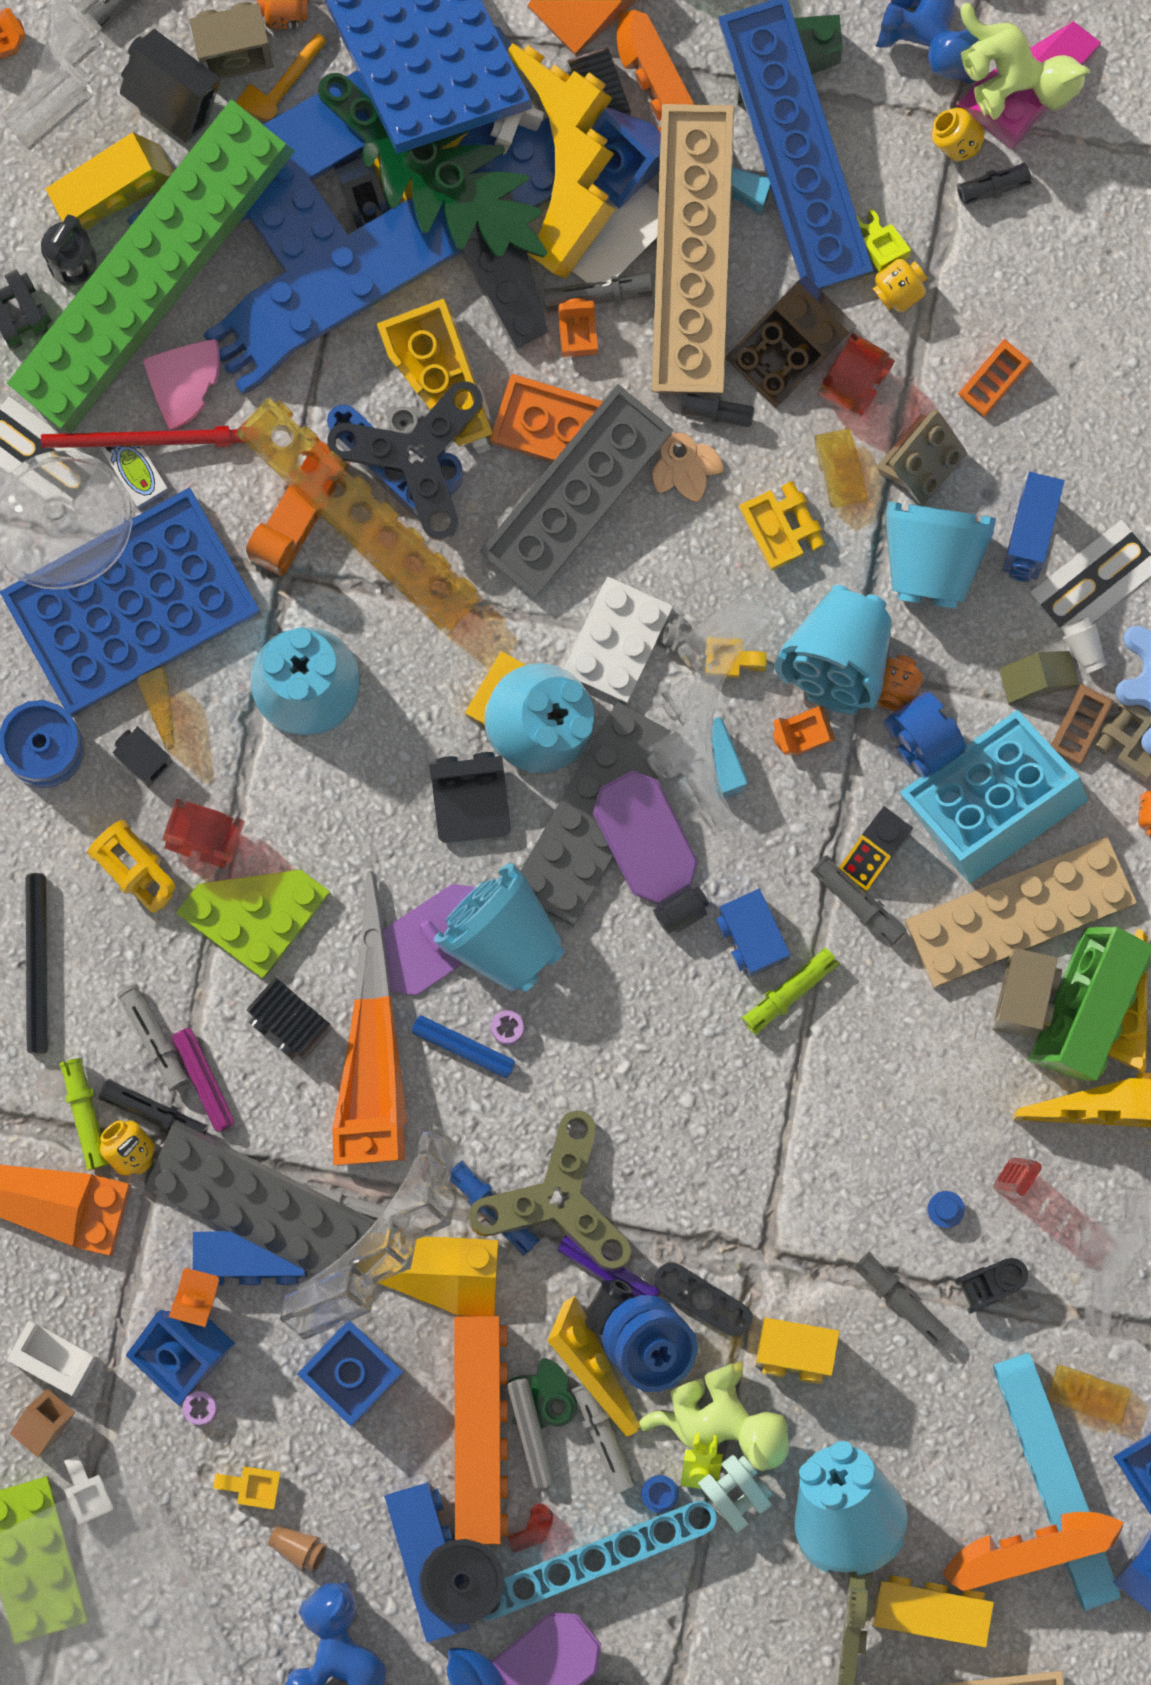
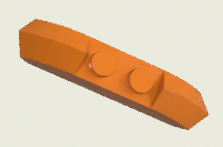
[617,10,694,132]
[942,1512,1124,1591]

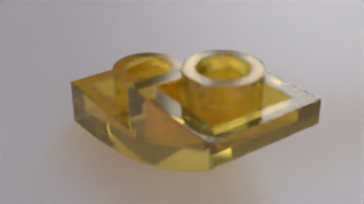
[814,428,868,508]
[1047,1364,1132,1426]

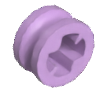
[491,1010,524,1045]
[182,1391,218,1426]

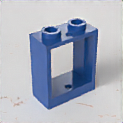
[1002,471,1065,582]

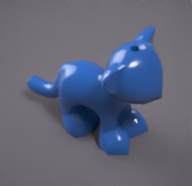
[876,0,979,84]
[285,1582,386,1685]

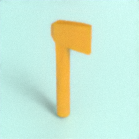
[236,33,326,122]

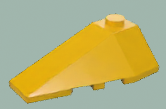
[376,298,493,447]
[1013,1072,1151,1128]
[351,1234,499,1316]

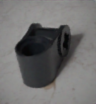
[954,1258,1029,1314]

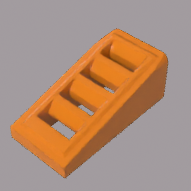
[958,339,1033,417]

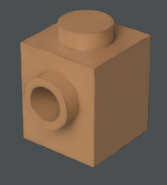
[10,1388,76,1458]

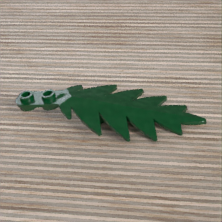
[318,73,547,258]

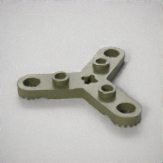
[468,1111,631,1272]
[838,1572,873,1685]

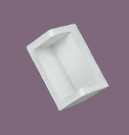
[7,1321,98,1397]

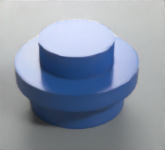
[927,1191,965,1228]
[641,1475,679,1513]

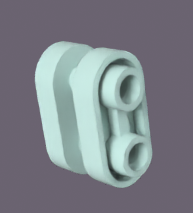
[698,1455,773,1534]

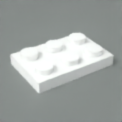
[563,576,673,705]

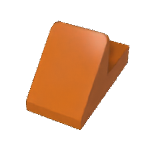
[169,1268,219,1327]

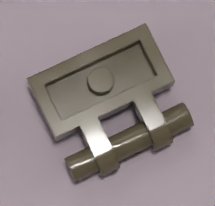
[1095,704,1151,782]

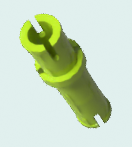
[741,947,840,1036]
[59,1058,110,1171]

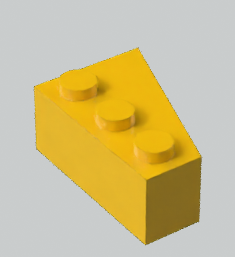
[45,132,174,230]

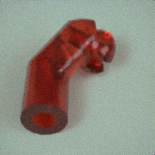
[508,1503,554,1553]

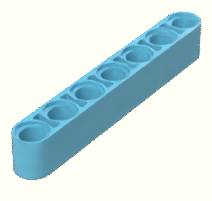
[993,1352,1121,1612]
[482,1501,717,1620]

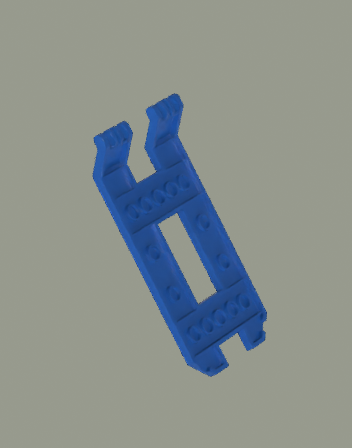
[127,26,555,394]

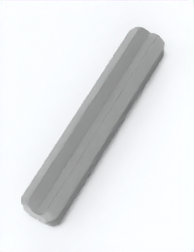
[508,1379,555,1489]

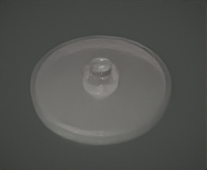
[0,451,133,589]

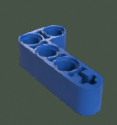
[327,405,463,518]

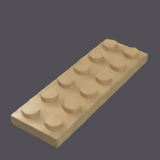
[904,836,1137,989]

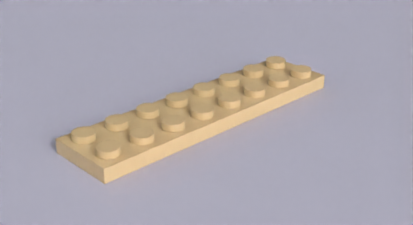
[652,104,735,394]

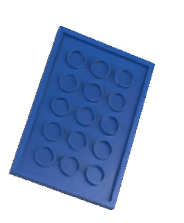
[324,0,532,154]
[0,487,260,717]

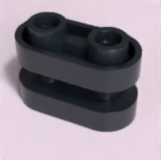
[0,269,52,351]

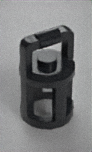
[41,214,97,286]

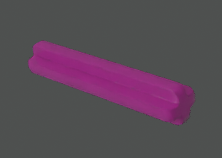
[172,1028,235,1132]

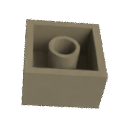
[189,2,274,79]
[992,948,1062,1039]

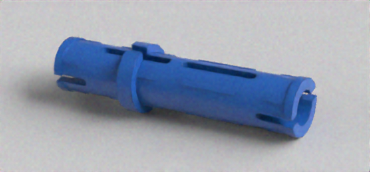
[446,1160,540,1257]

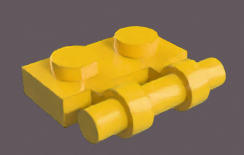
[739,481,826,571]

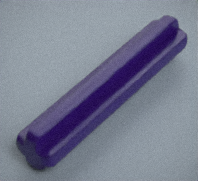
[558,1235,659,1297]

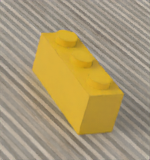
[872,1575,994,1647]

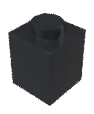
[112,726,173,788]

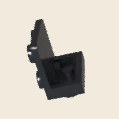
[429,752,511,843]

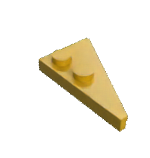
[1107,929,1149,1073]
[547,1296,640,1437]

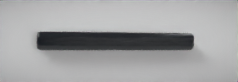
[25,873,48,1054]

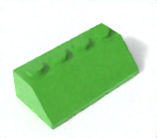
[1027,927,1151,1081]

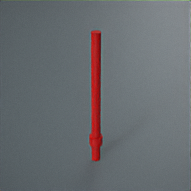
[41,426,259,448]

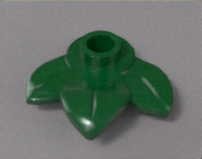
[508,1358,577,1429]

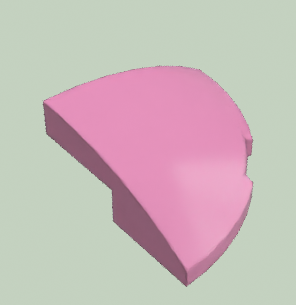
[143,339,220,431]

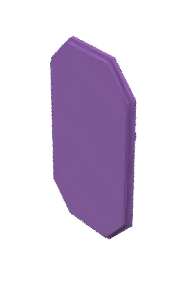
[593,770,698,904]
[383,884,476,995]
[491,1612,602,1685]

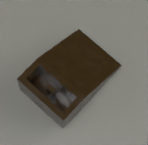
[726,276,857,408]

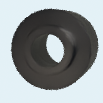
[653,884,710,935]
[585,1279,634,1336]

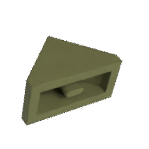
[999,651,1079,704]

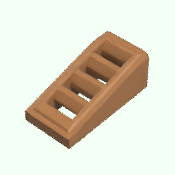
[1051,684,1114,766]

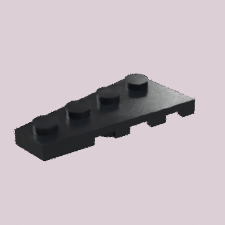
[446,192,548,350]

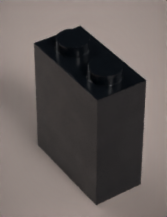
[119,28,221,143]

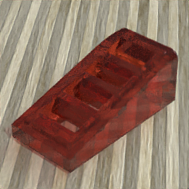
[993,1157,1042,1203]

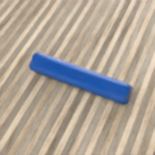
[412,1015,515,1078]

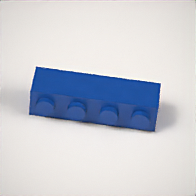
[384,1482,471,1643]

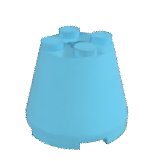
[886,501,996,609]
[775,585,892,714]
[251,627,360,735]
[484,663,594,773]
[434,863,565,992]
[794,1441,909,1576]

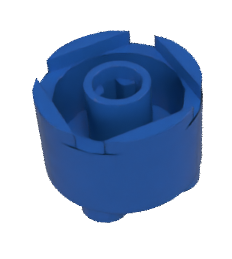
[883,691,967,779]

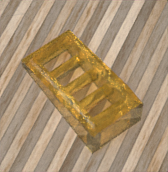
[137,667,175,750]

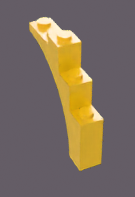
[507,43,615,279]

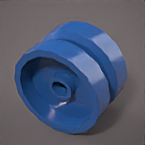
[0,700,84,788]
[602,1295,698,1392]

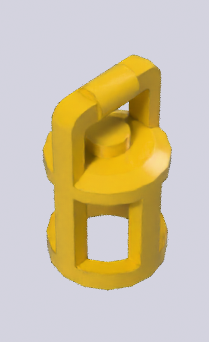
[87,819,176,913]

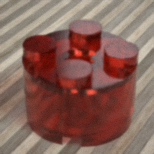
[816,332,895,416]
[162,798,245,869]

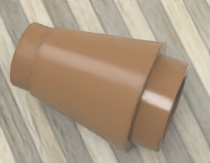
[268,1525,327,1572]

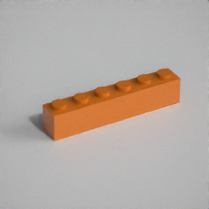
[454,1316,509,1545]

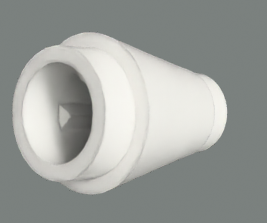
[1062,617,1106,674]

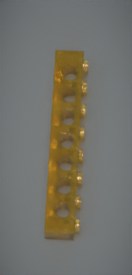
[236,397,480,635]

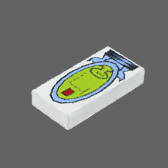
[100,429,169,510]

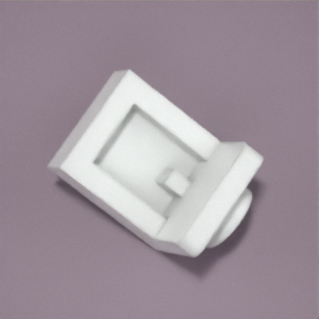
[490,103,545,155]

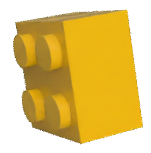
[755,1317,839,1384]

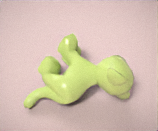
[961,3,1090,120]
[639,1361,789,1471]

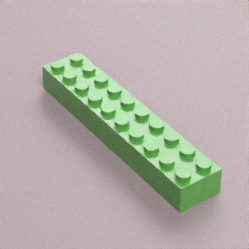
[6,99,295,433]

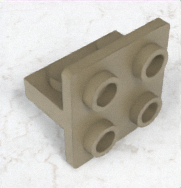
[876,410,967,505]

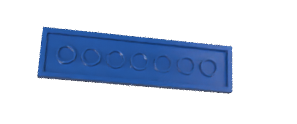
[717,0,873,289]

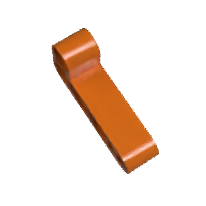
[246,440,350,577]

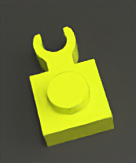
[856,209,911,272]
[680,1433,723,1489]

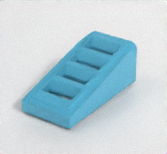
[731,167,771,215]
[709,717,748,800]

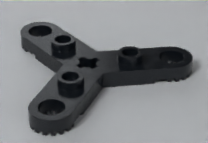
[327,381,483,541]

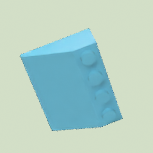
[900,709,1088,884]

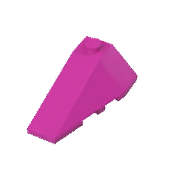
[957,21,1101,150]

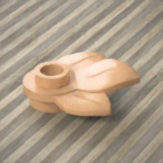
[652,432,723,502]

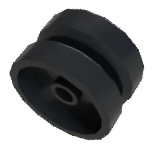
[418,1539,504,1625]

